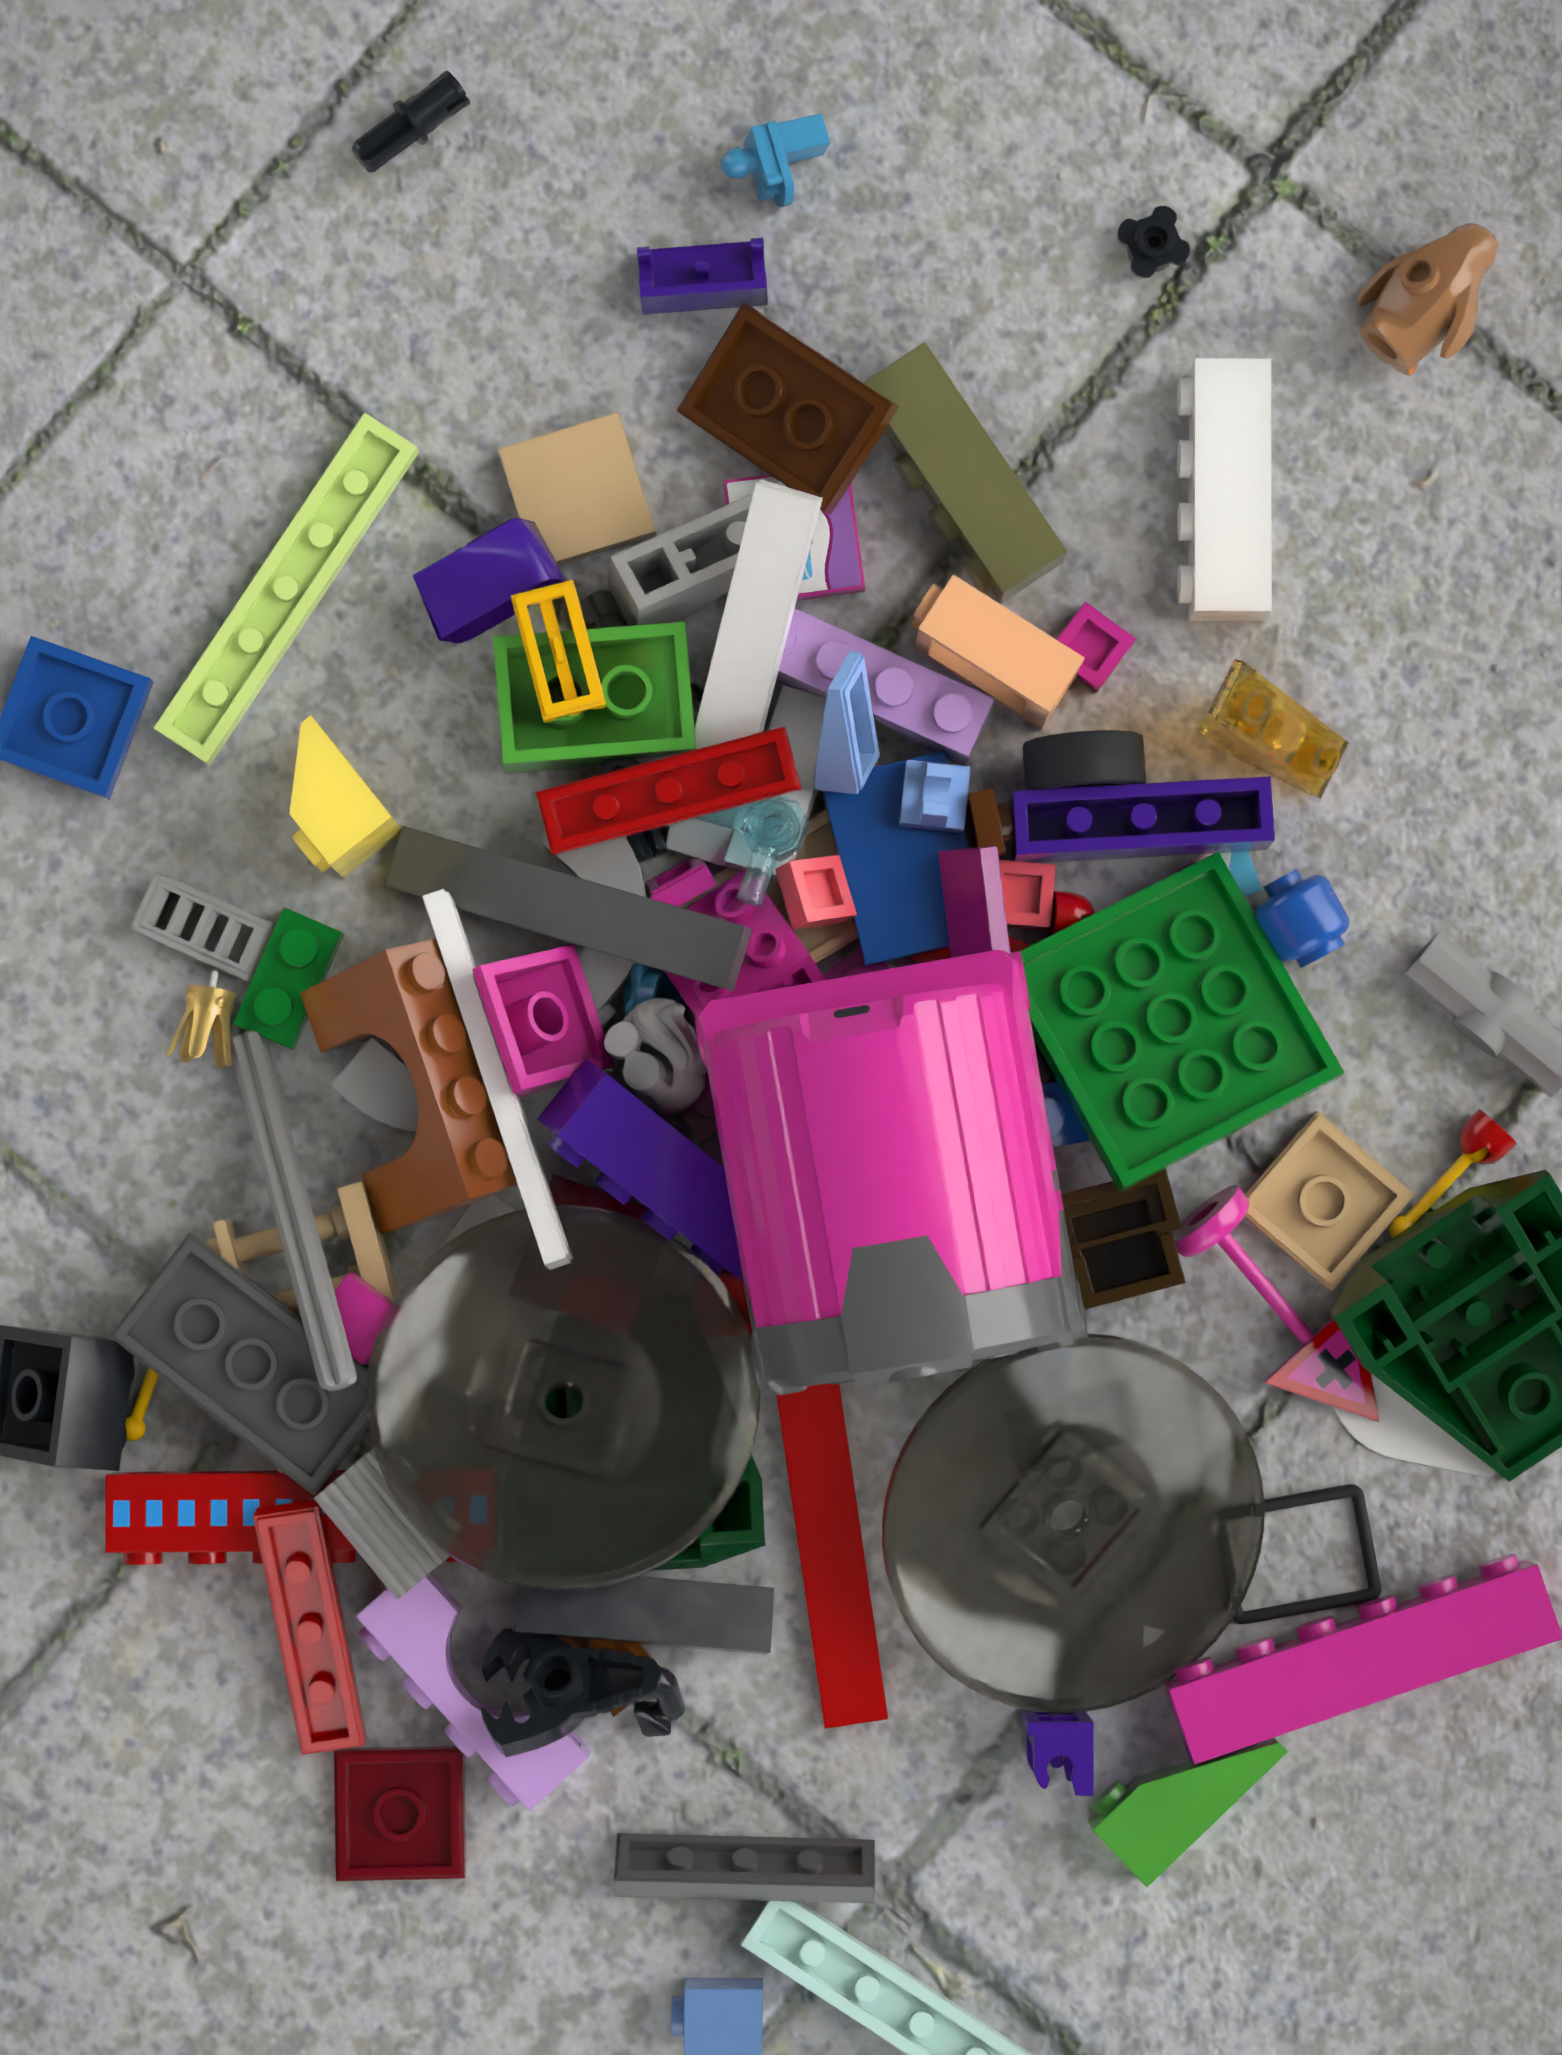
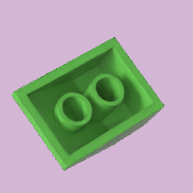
[493,622,696,774]

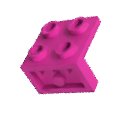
[665,870,825,1016]

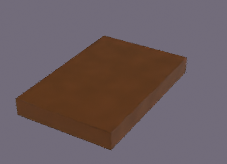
[676,303,899,514]

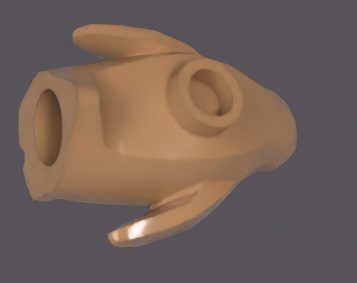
[1357,223,1498,376]

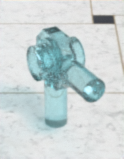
[697,796,810,906]

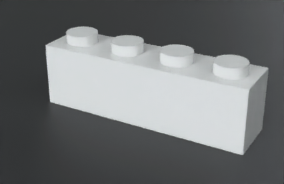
[1177,358,1272,622]

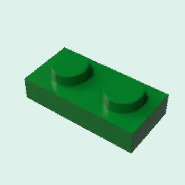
[233,907,345,1050]

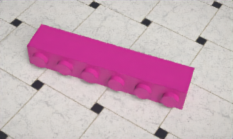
[1163,1554,1562,1764]

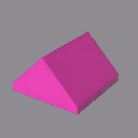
[472,944,615,1098]

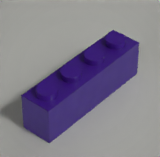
[1009,776,1275,863]
[537,1058,743,1282]

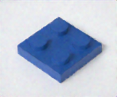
[0,636,154,800]

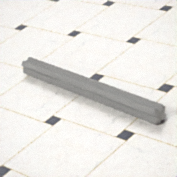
[231,1031,357,1392]

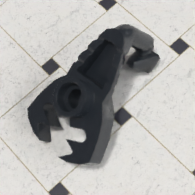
[480,1628,686,1757]

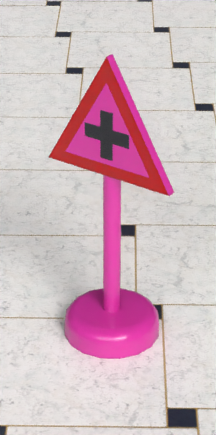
[1173,1184,1380,1422]

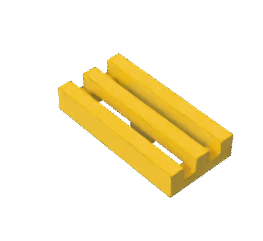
[511,580,606,723]

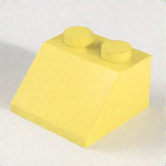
[289,716,401,878]

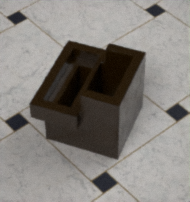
[1061,1168,1186,1310]

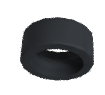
[1022,730,1146,790]

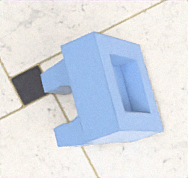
[899,760,970,833]

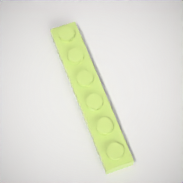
[154,412,419,766]

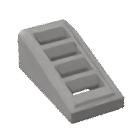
[130,872,276,983]

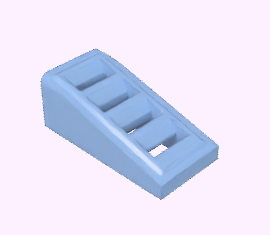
[814,651,880,794]

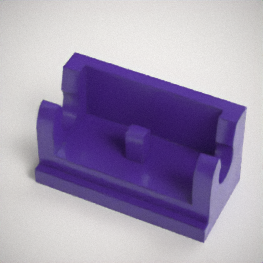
[637,237,768,315]
[1020,1708,1094,1796]

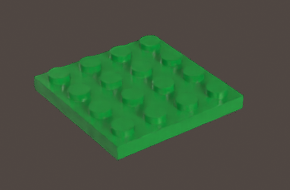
[1020,851,1345,1193]

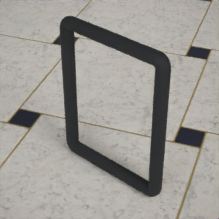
[1213,1484,1381,1624]

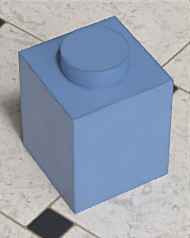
[671,1978,763,2055]

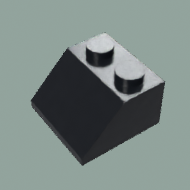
[0,1325,135,1471]

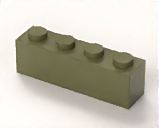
[864,342,1067,604]

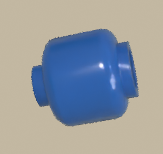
[1255,869,1350,968]

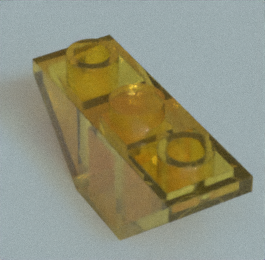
[1197,659,1349,799]

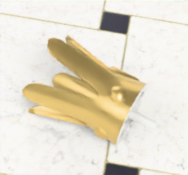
[165,971,237,1069]

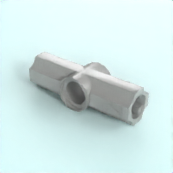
[1402,932,1562,1097]

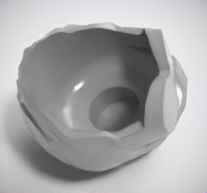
[604,998,707,1118]

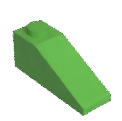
[1088,1738,1288,1887]

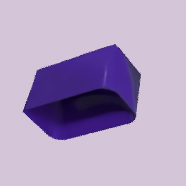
[412,517,566,644]

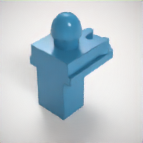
[721,113,830,208]

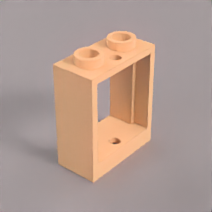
[911,574,1084,730]

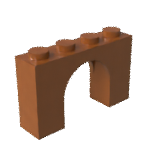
[300,938,518,1235]

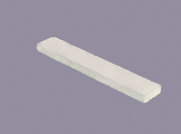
[666,480,823,867]
[422,889,573,1270]

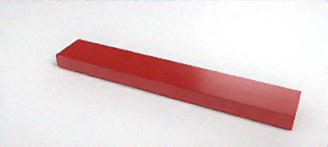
[776,1383,888,1729]

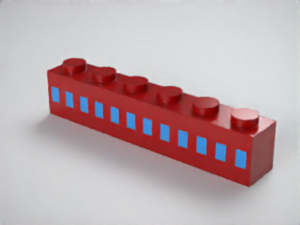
[105,1468,499,1565]

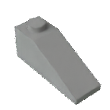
[608,481,784,626]

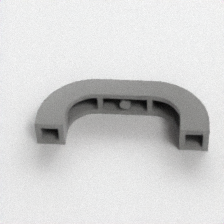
[330,836,647,1134]

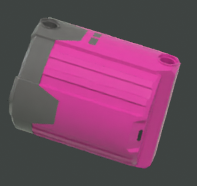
[695,949,1088,1395]

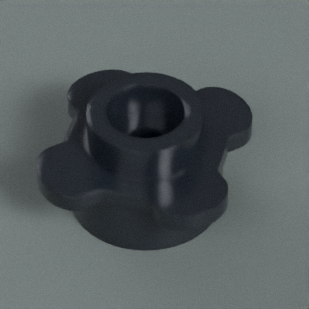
[1117,206,1190,278]

